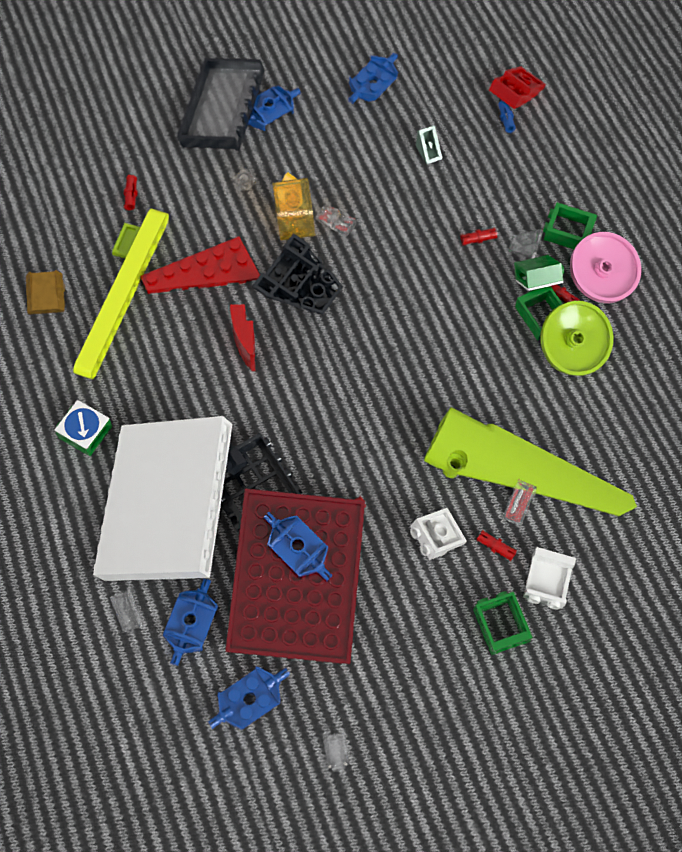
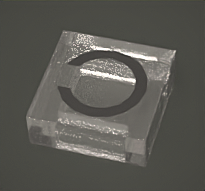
[232,168,257,192]

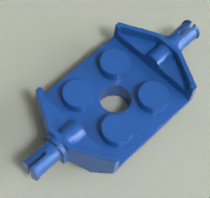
[348,52,398,104]
[248,86,301,131]
[263,512,333,581]
[163,578,219,666]
[207,666,290,730]

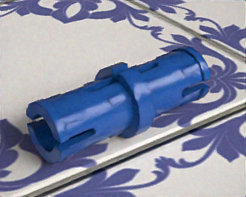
[498,101,516,133]

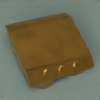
[26,270,65,314]

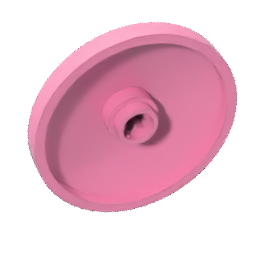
[570,232,641,303]

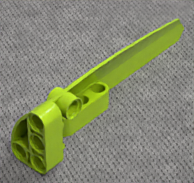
[423,407,637,516]

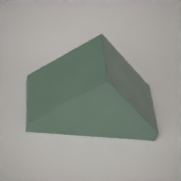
[416,125,442,164]

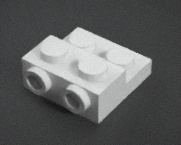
[410,508,467,560]

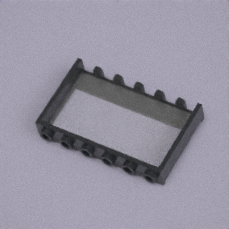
[177,58,265,151]

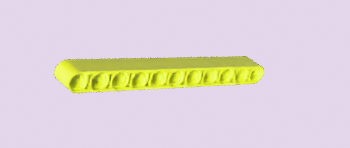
[73,209,169,379]

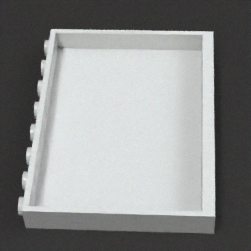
[93,416,232,581]

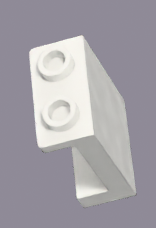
[523,547,576,609]

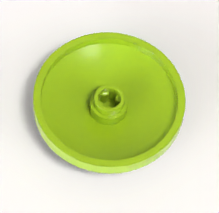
[541,301,613,376]

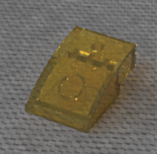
[272,178,315,241]

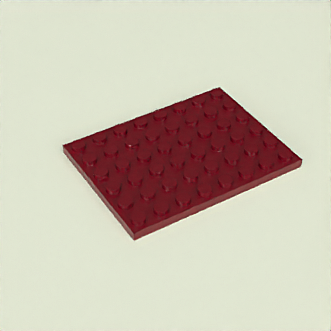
[225,489,365,665]

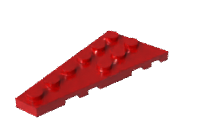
[140,236,260,294]

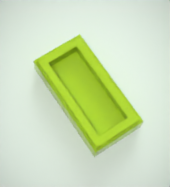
[112,223,140,259]

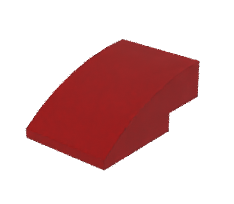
[489,67,546,109]
[230,304,255,371]

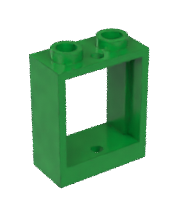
[543,202,597,249]
[515,286,563,341]
[473,591,533,656]

